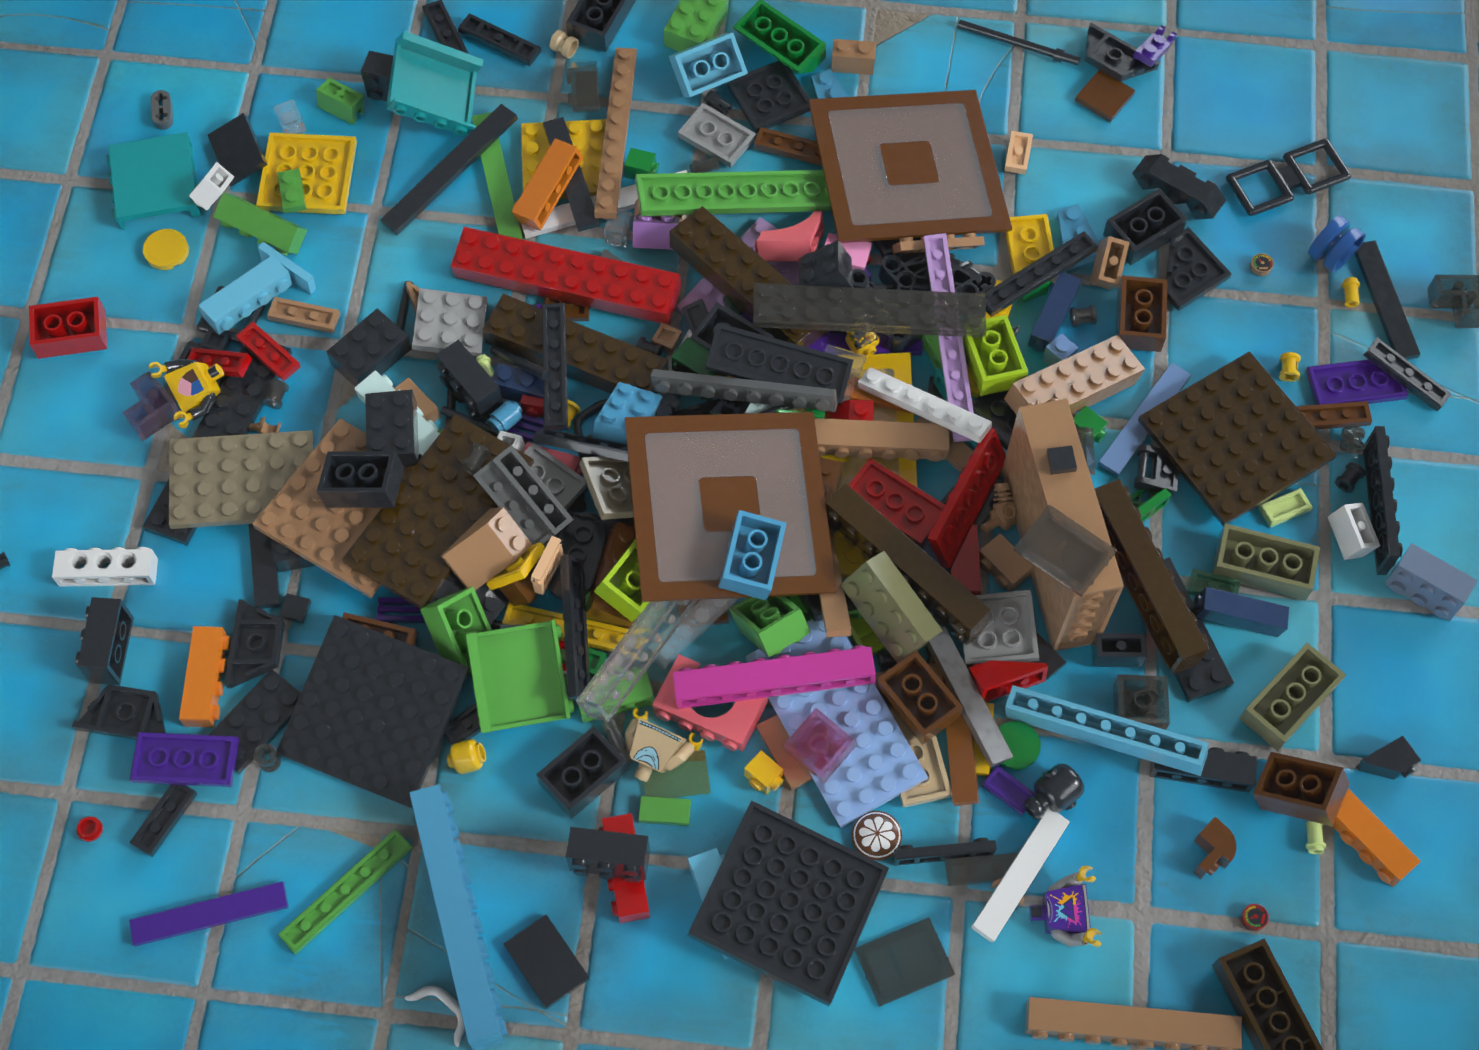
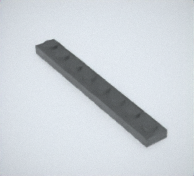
[651,369,837,412]

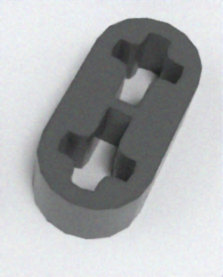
[151,90,173,130]

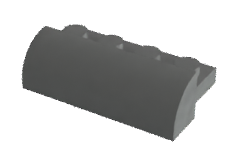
[473,444,574,545]

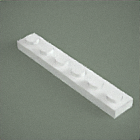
[858,367,992,443]

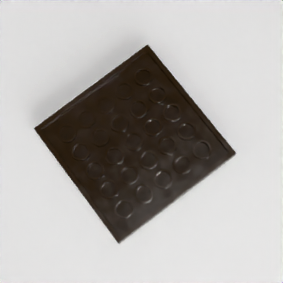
[1138,351,1337,527]

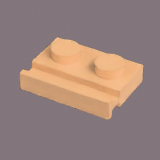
[531,536,564,595]

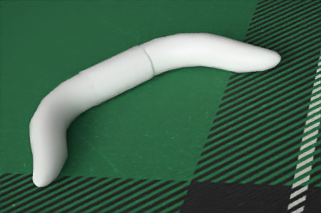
[405,986,465,1047]

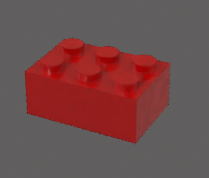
[29,296,107,359]

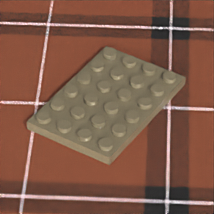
[169,430,314,529]

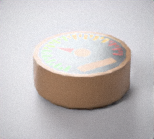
[1250,253,1274,276]

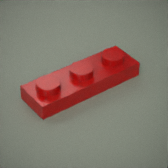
[236,322,301,382]
[187,348,252,378]

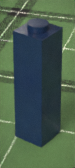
[1028,272,1082,352]
[1193,587,1289,637]

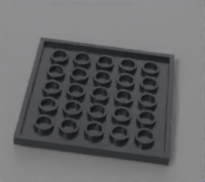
[276,615,471,808]
[687,800,889,1006]

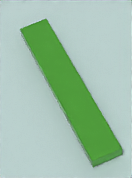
[278,828,413,954]

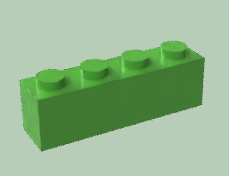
[213,192,307,256]

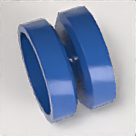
[1308,215,1366,273]

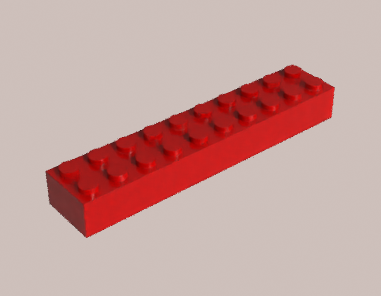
[450,227,682,325]

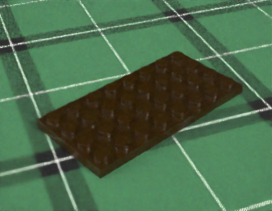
[342,414,534,609]

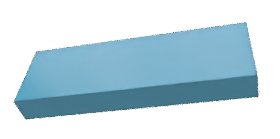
[258,242,316,294]

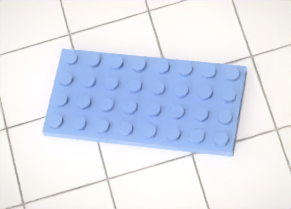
[745,619,928,828]

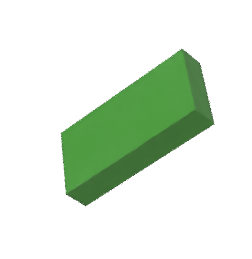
[639,796,691,826]

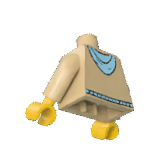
[625,708,703,782]

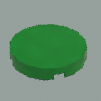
[998,721,1041,771]

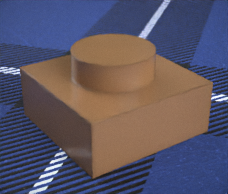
[651,323,682,353]

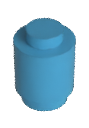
[487,400,523,434]

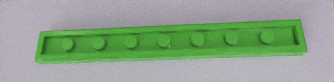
[472,112,523,239]

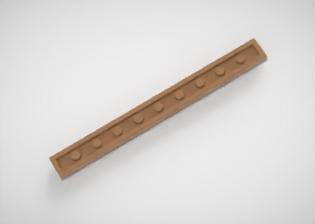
[594,48,637,219]

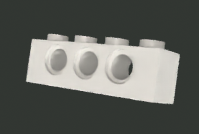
[52,547,158,587]

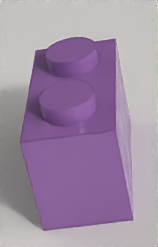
[633,213,679,250]

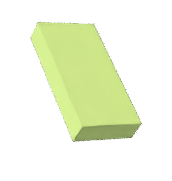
[1258,488,1313,528]

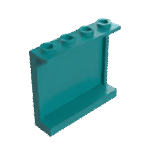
[386,31,484,136]
[106,132,201,230]

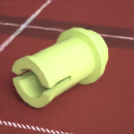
[475,354,494,378]
[1305,821,1326,854]

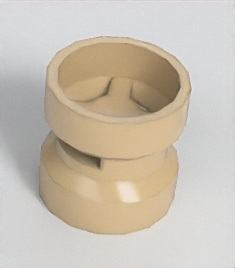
[549,30,579,58]

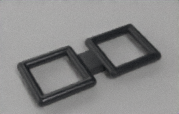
[1226,138,1352,216]
[166,286,266,388]

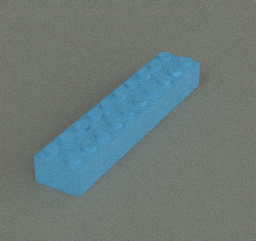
[409,784,508,1050]

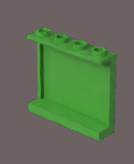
[465,620,574,733]

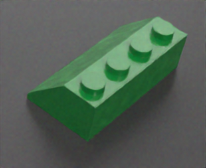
[733,0,826,74]

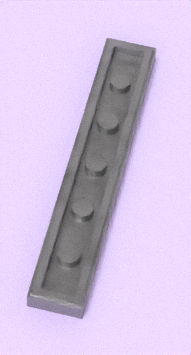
[926,627,1013,767]

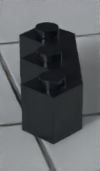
[1132,154,1226,220]

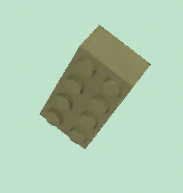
[1211,523,1320,601]
[840,551,943,664]
[1239,643,1346,752]

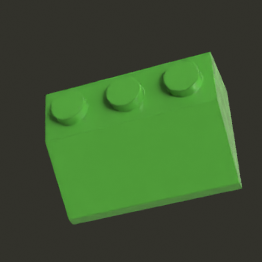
[420,586,492,672]

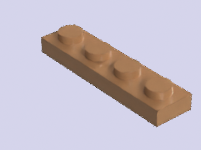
[892,233,985,254]

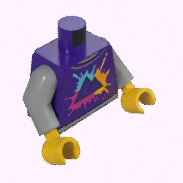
[1029,865,1102,947]

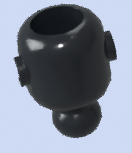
[1023,763,1084,820]

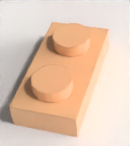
[1004,131,1033,175]

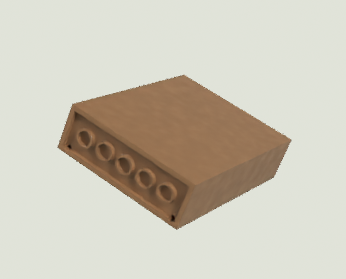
[1002,398,1124,651]

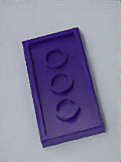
[1305,359,1408,405]
[129,732,239,787]

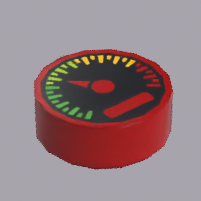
[1241,904,1269,931]

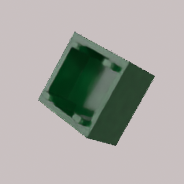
[671,337,726,401]

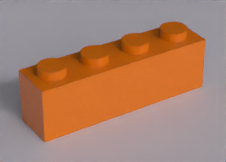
[512,139,583,231]
[179,626,230,728]
[1331,789,1421,887]

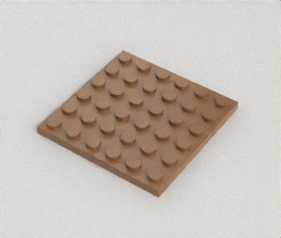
[253,419,414,599]

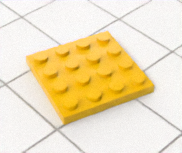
[521,119,606,199]
[256,132,357,215]

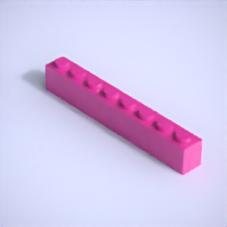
[673,645,876,709]

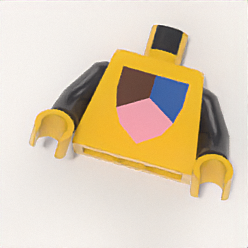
[148,359,224,428]

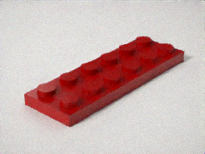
[928,428,1006,569]

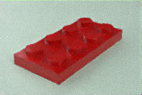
[849,458,945,547]

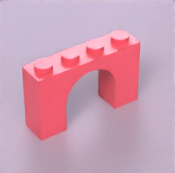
[652,654,769,752]

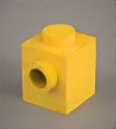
[744,750,784,795]

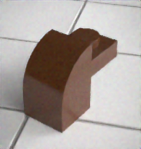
[1193,817,1236,879]

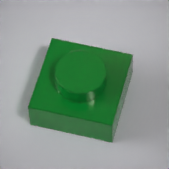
[588,648,607,679]

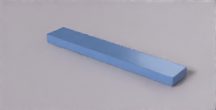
[1098,363,1191,477]

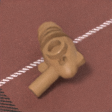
[981,483,1017,533]

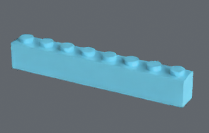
[1005,685,1209,776]

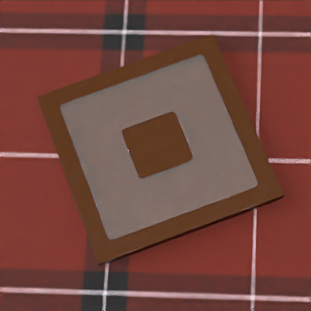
[808,90,1012,243]
[624,412,837,602]

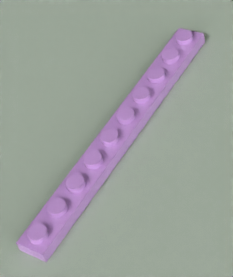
[924,233,974,443]

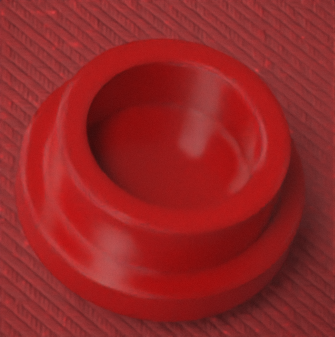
[76,816,103,842]

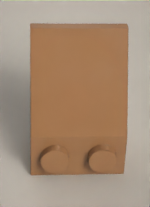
[441,507,532,590]

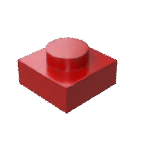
[520,395,544,418]

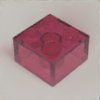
[783,708,857,784]

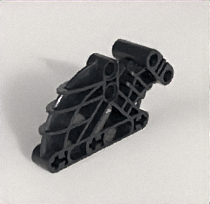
[838,253,996,353]

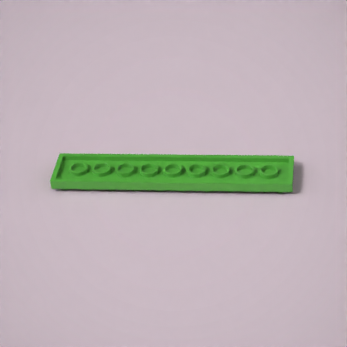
[635,170,832,216]

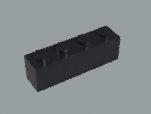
[1149,747,1257,793]

